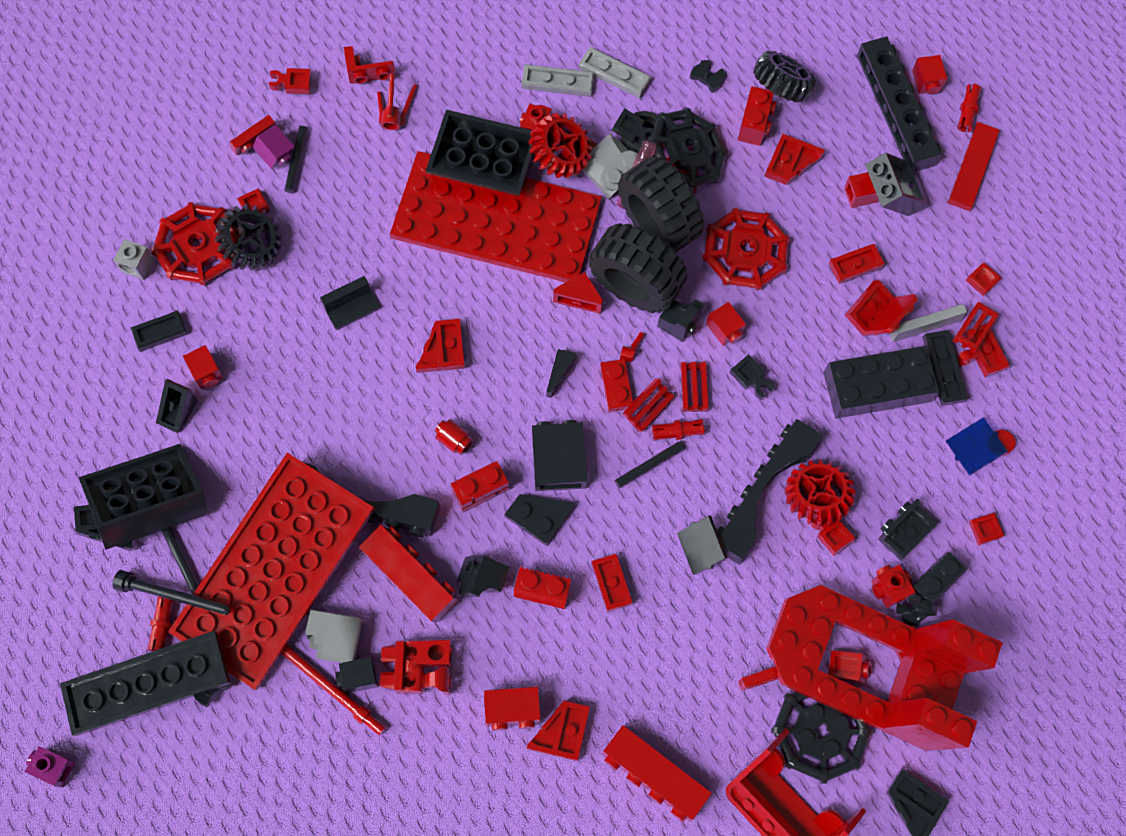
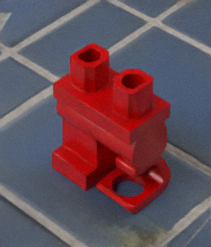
[380,640,452,695]

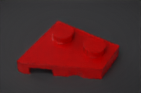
[764,133,825,185]
[416,319,465,373]
[527,701,590,762]

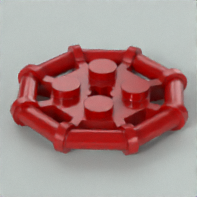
[151,202,237,286]
[702,207,791,291]

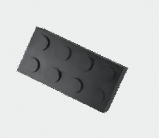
[823,346,939,419]

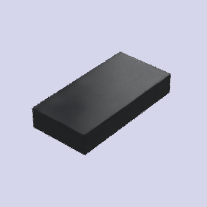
[130,310,188,352]

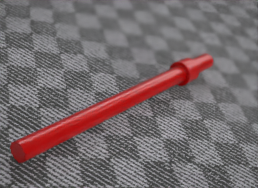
[281,645,386,736]

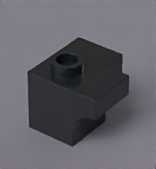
[657,299,704,342]
[457,555,510,597]

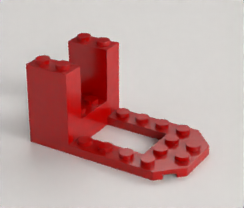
[766,585,1003,751]

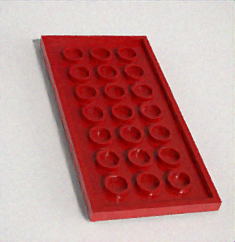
[390,151,602,282]
[168,453,376,690]

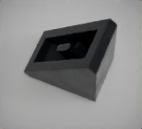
[156,379,198,433]

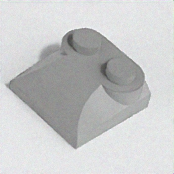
[582,133,642,199]

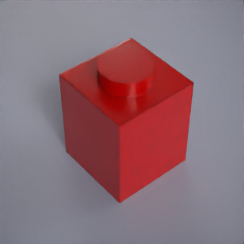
[912,55,947,94]
[844,172,879,208]
[706,301,746,346]
[183,345,223,389]

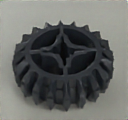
[753,51,816,102]
[215,204,282,271]

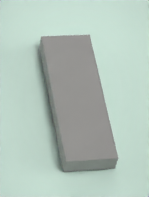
[578,47,651,99]
[522,64,594,97]
[890,304,967,342]

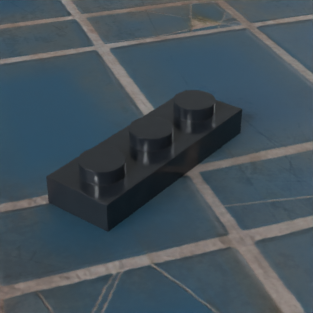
[922,330,968,406]

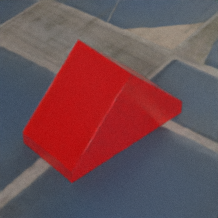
[553,272,603,314]

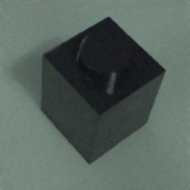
[335,657,378,694]

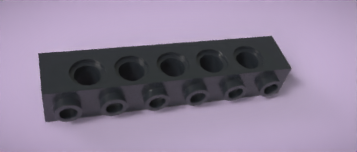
[857,36,942,172]

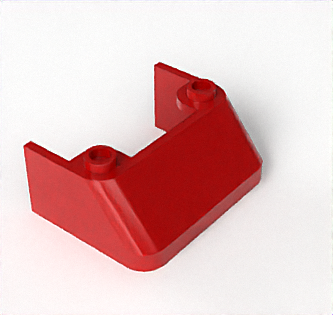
[726,728,867,836]

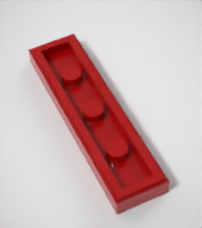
[947,121,1000,211]

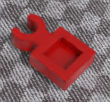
[269,68,312,94]
[810,520,855,556]

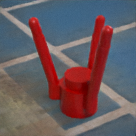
[377,73,418,130]

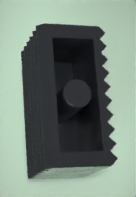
[912,552,967,604]

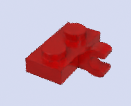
[957,323,1010,377]

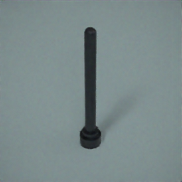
[112,570,231,615]

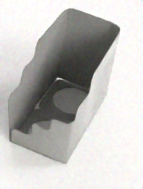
[305,610,364,663]

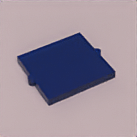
[945,417,1008,476]

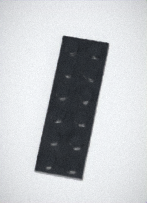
[60,631,231,736]

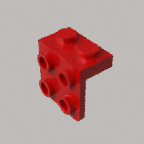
[845,280,918,336]

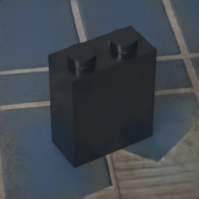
[532,420,587,491]

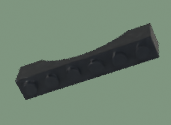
[717,419,823,565]
[303,462,440,537]

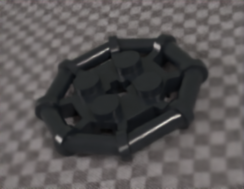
[647,107,729,189]
[771,691,873,784]

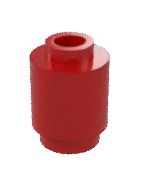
[435,419,474,455]

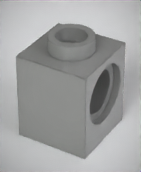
[113,239,154,280]

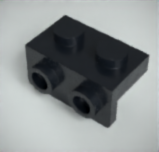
[878,498,938,561]

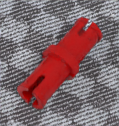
[957,84,982,132]
[651,419,704,441]
[147,597,174,652]

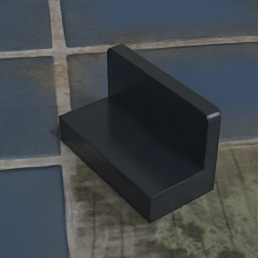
[320,276,379,330]

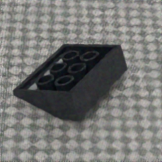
[426,109,536,196]
[78,444,209,550]

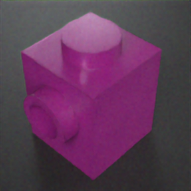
[253,125,294,169]
[25,746,76,788]

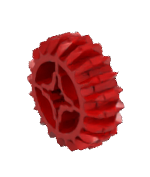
[528,112,593,179]
[785,459,856,527]

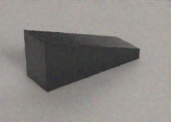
[546,349,577,398]

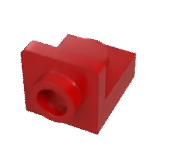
[828,650,872,685]

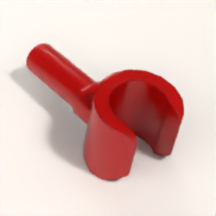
[620,332,645,362]

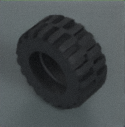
[618,157,704,252]
[589,223,687,313]

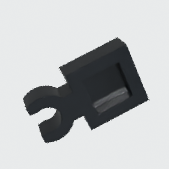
[611,108,653,148]
[729,354,774,400]

